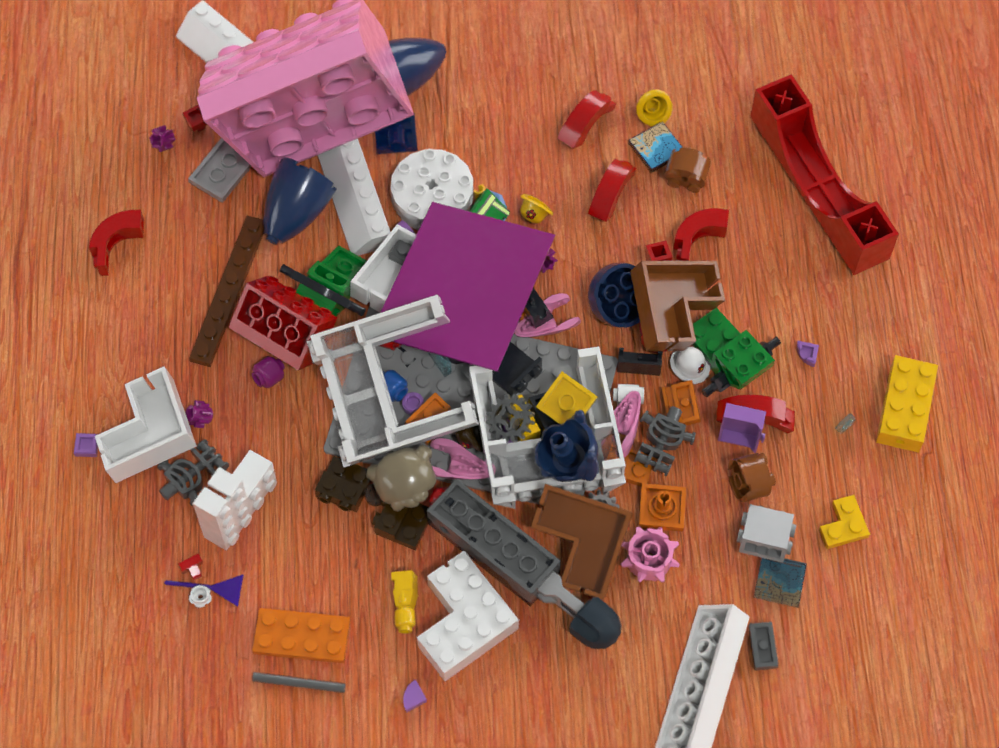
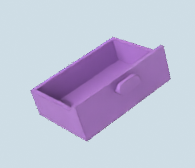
[718,403,766,453]

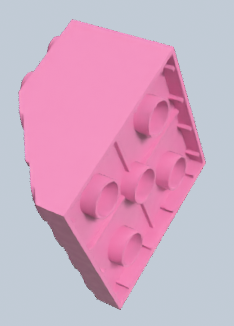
[197,0,414,177]

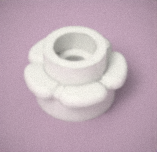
[189,585,212,608]

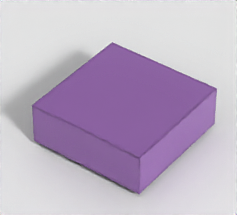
[74,433,98,457]

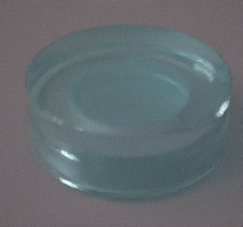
[835,413,856,434]

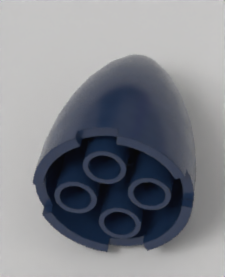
[389,38,446,96]
[263,157,337,245]

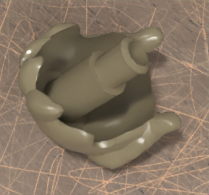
[366,444,436,512]

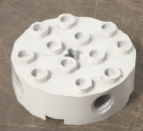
[391,149,473,230]

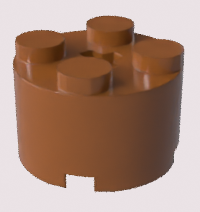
[665,147,711,193]
[728,453,776,503]

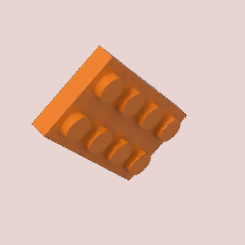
[252,608,351,663]

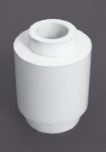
[613,384,644,406]

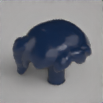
[535,410,599,482]

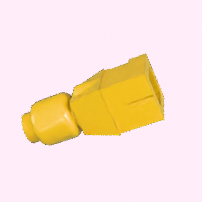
[391,570,418,634]

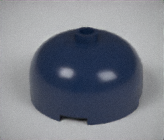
[588,263,640,328]

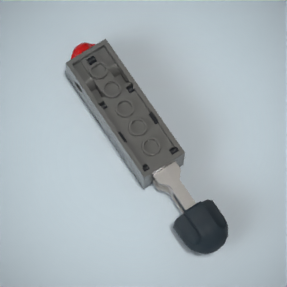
[427,479,622,649]

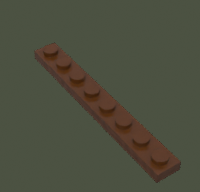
[189,216,264,367]

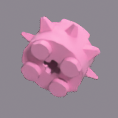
[621,527,680,582]

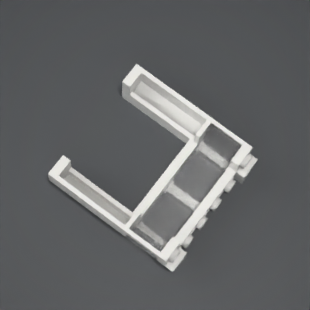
[307,295,479,467]
[469,346,626,509]

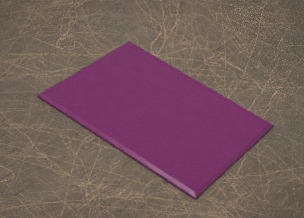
[380,202,555,372]

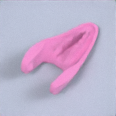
[514,293,581,338]
[602,391,641,458]
[430,438,494,480]

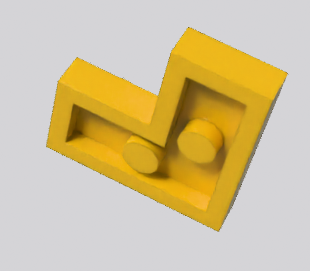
[819,495,870,549]

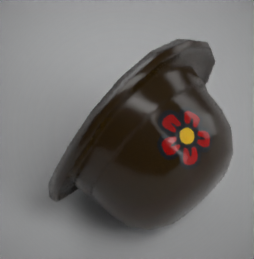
[455,414,483,452]

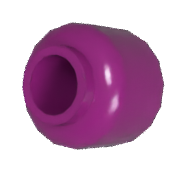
[252,356,285,388]

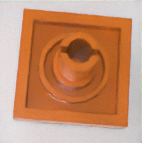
[639,483,686,532]

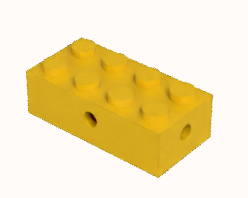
[876,355,938,453]

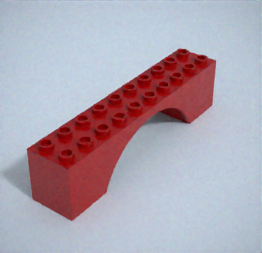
[750,74,899,275]

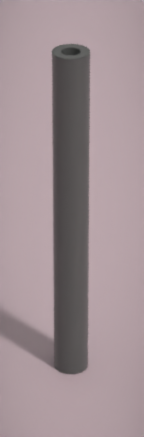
[253,672,346,693]

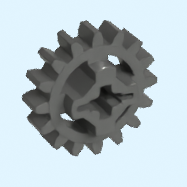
[486,394,535,443]

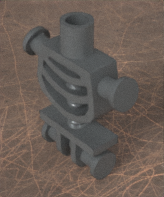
[634,406,696,476]
[157,439,229,506]

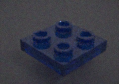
[375,112,418,154]

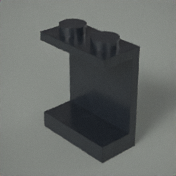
[475,342,543,396]

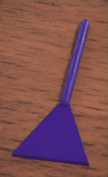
[164,575,243,607]

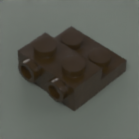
[315,456,371,513]
[372,501,429,551]

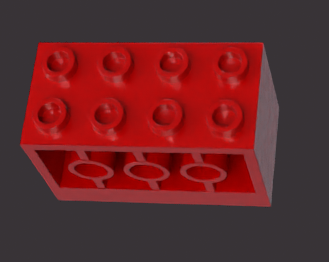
[229,276,337,370]

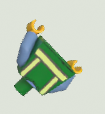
[469,184,510,221]

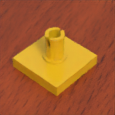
[536,371,598,424]

